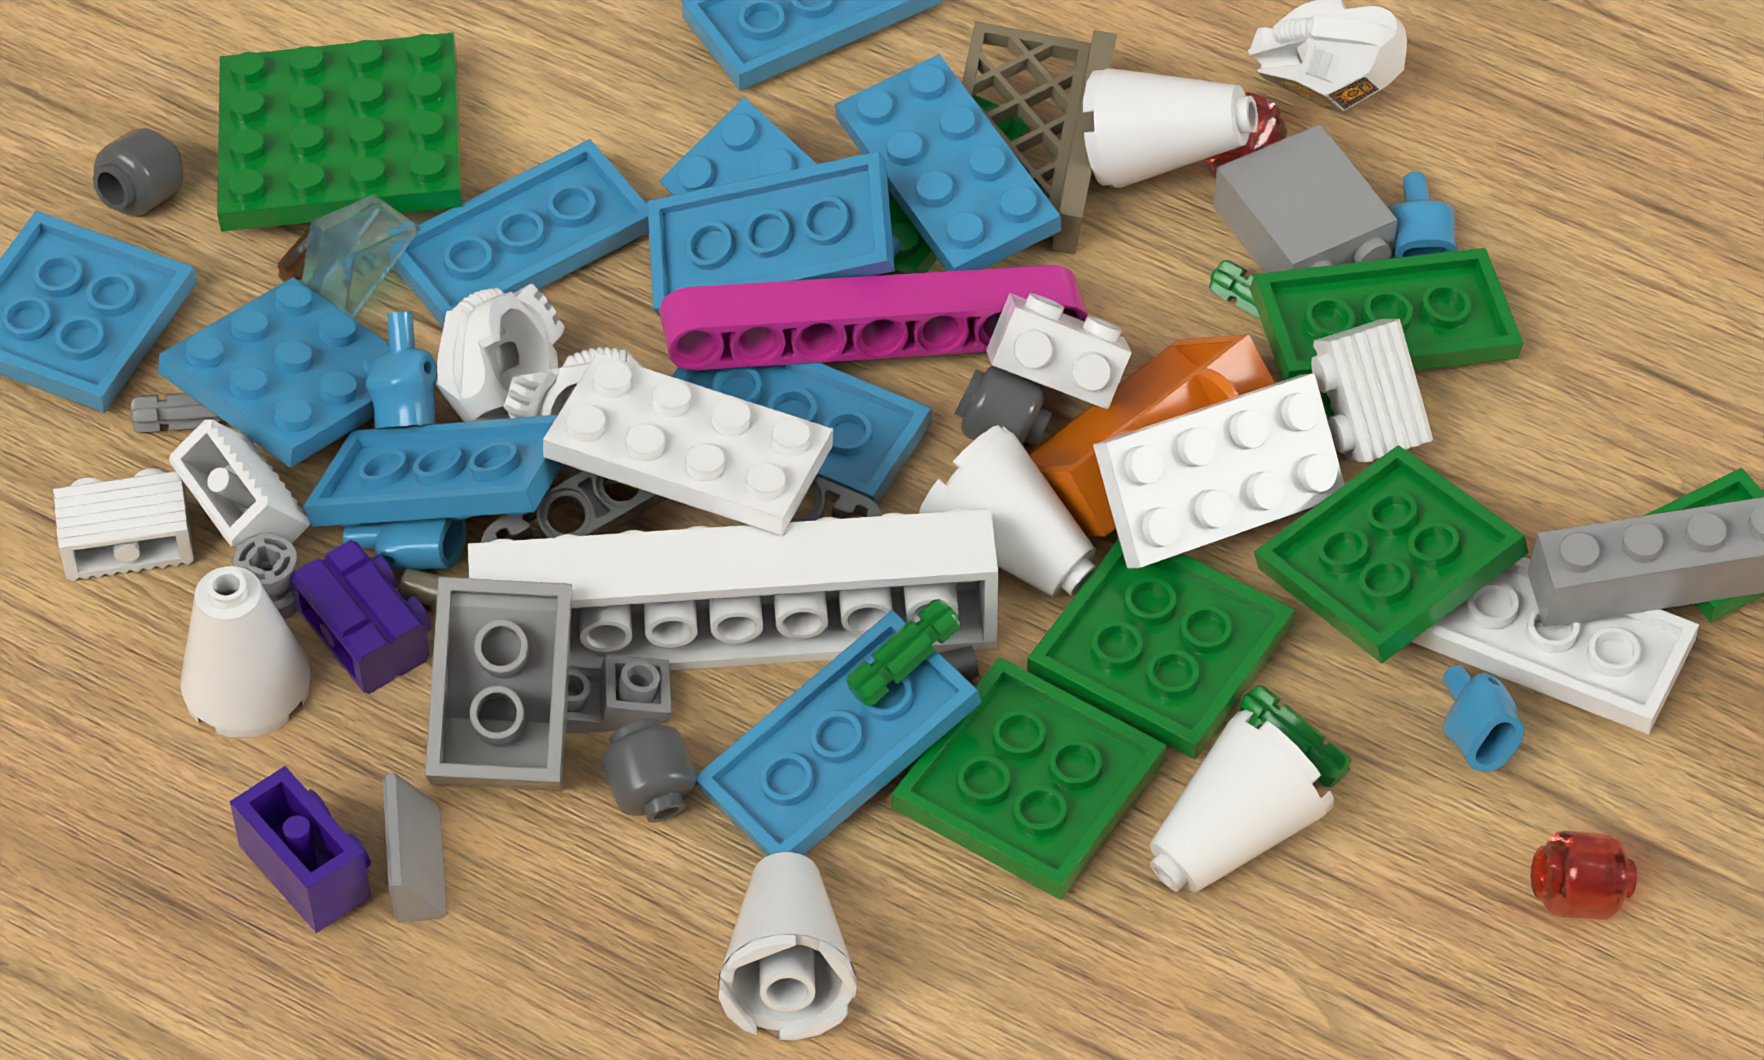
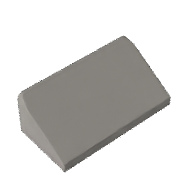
[382,773,447,923]

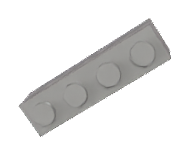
[1527,497,1764,627]

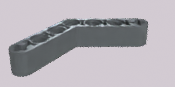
[481,470,883,543]

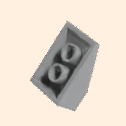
[425,577,572,791]

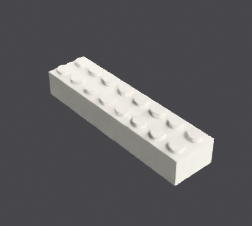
[468,509,998,671]

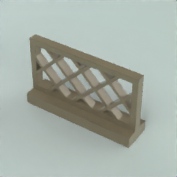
[962,21,1117,254]

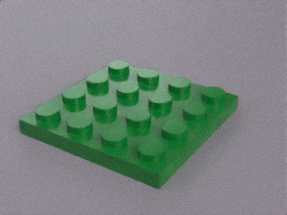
[217,32,463,232]

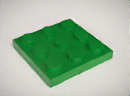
[1254,445,1529,664]
[1027,539,1295,760]
[892,657,1167,900]

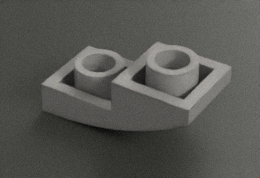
[566,654,671,733]

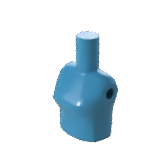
[1388,172,1458,258]
[366,312,437,429]
[343,518,467,573]
[1443,665,1524,772]

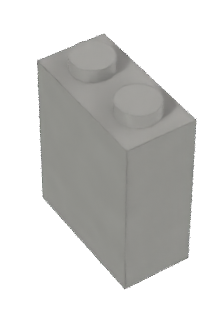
[1214,124,1397,273]

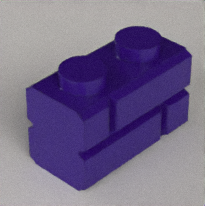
[290,539,432,694]

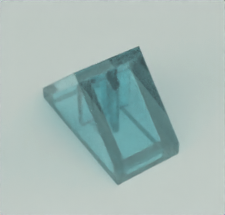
[302,194,421,319]

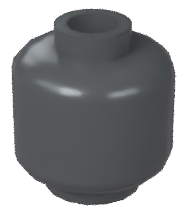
[93,128,183,216]
[954,365,1052,447]
[601,718,697,822]

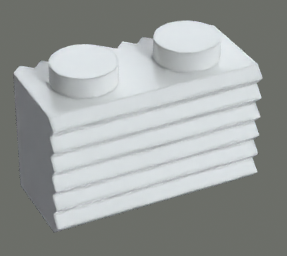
[1311,319,1433,462]
[169,420,310,548]
[53,468,194,582]

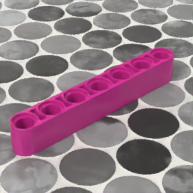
[659,265,1088,370]

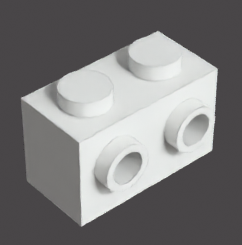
[986,293,1132,410]

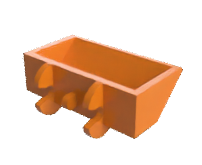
[1028,334,1275,536]

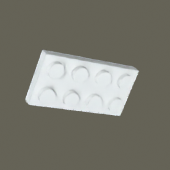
[543,353,833,536]
[1093,373,1344,568]
[1411,557,1699,735]

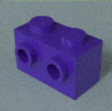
[230,766,371,933]

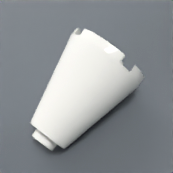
[1083,68,1258,188]
[919,425,1097,597]
[180,566,311,738]
[1149,710,1334,893]
[718,852,857,1041]

